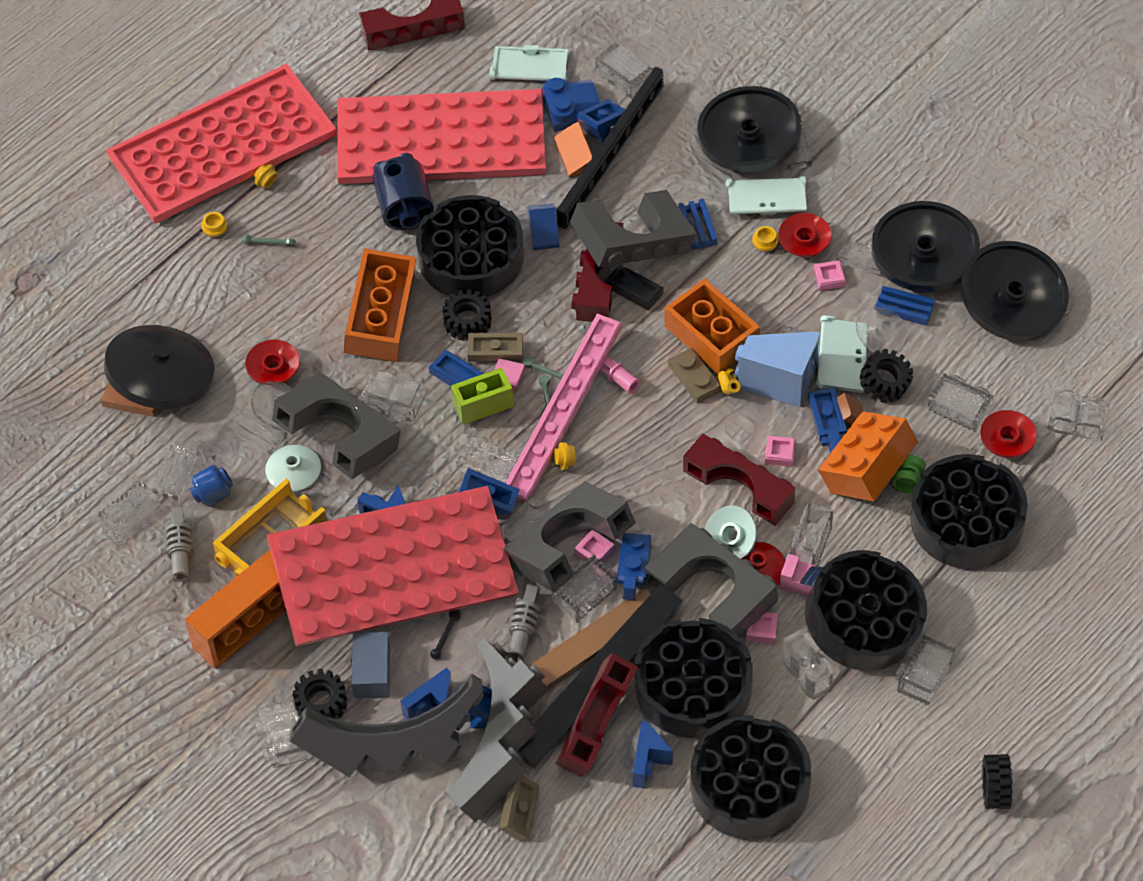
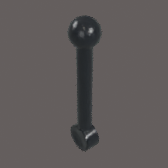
[430,610,461,660]

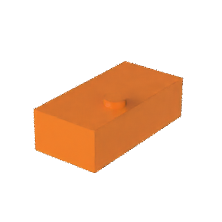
[344,248,417,362]
[185,550,286,669]

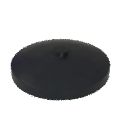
[697,86,802,172]
[871,201,980,292]
[961,241,1069,341]
[104,325,214,409]

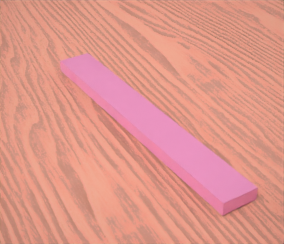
[506,314,622,504]

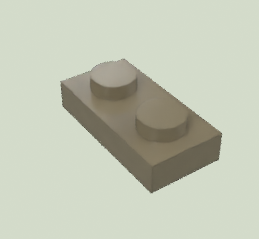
[468,333,523,361]
[668,348,720,403]
[499,776,540,842]

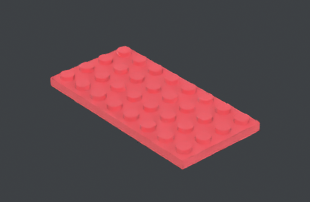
[106,64,337,224]
[337,89,546,184]
[267,486,519,647]

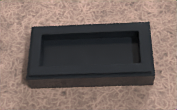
[604,264,664,311]

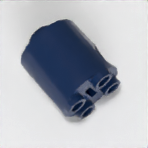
[372,153,434,231]

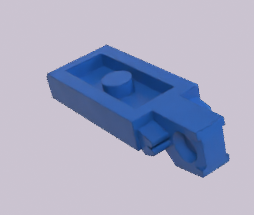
[807,388,847,453]
[617,533,651,600]

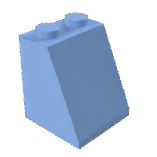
[735,332,820,407]

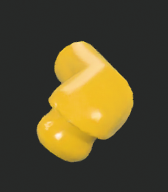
[718,368,741,395]

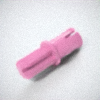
[600,356,640,394]

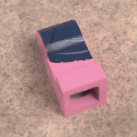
[780,554,823,596]

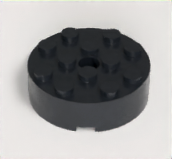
[416,195,524,297]
[910,454,1028,569]
[805,550,927,671]
[635,618,753,738]
[690,715,811,840]

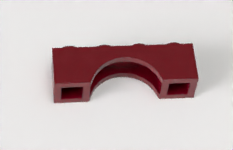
[359,0,465,51]
[571,222,624,322]
[683,433,795,526]
[555,653,638,777]

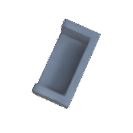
[352,632,390,698]

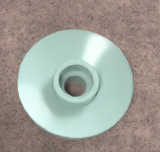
[266,445,321,493]
[705,506,757,560]

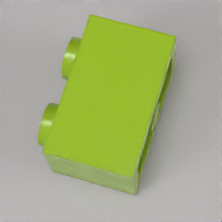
[451,368,514,425]

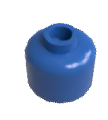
[190,465,233,506]

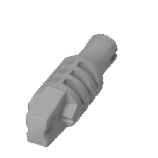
[165,507,192,582]
[507,585,542,662]

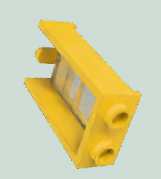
[213,479,327,577]

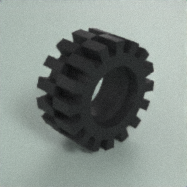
[442,289,492,341]
[860,349,913,402]
[292,669,348,719]
[982,754,1013,809]

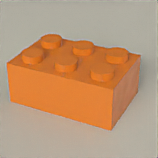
[664,278,760,374]
[818,411,918,502]

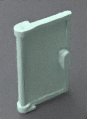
[489,45,568,81]
[725,176,807,216]
[815,315,869,393]

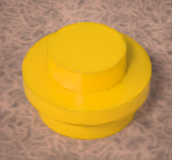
[254,164,278,189]
[201,212,228,237]
[752,226,779,251]
[554,442,576,470]

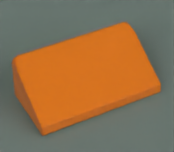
[554,122,592,177]

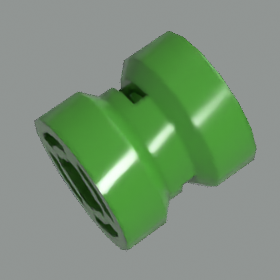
[893,455,926,494]

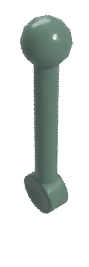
[241,234,296,246]
[523,357,564,379]
[538,375,551,407]

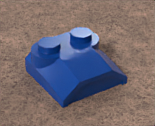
[541,78,600,132]

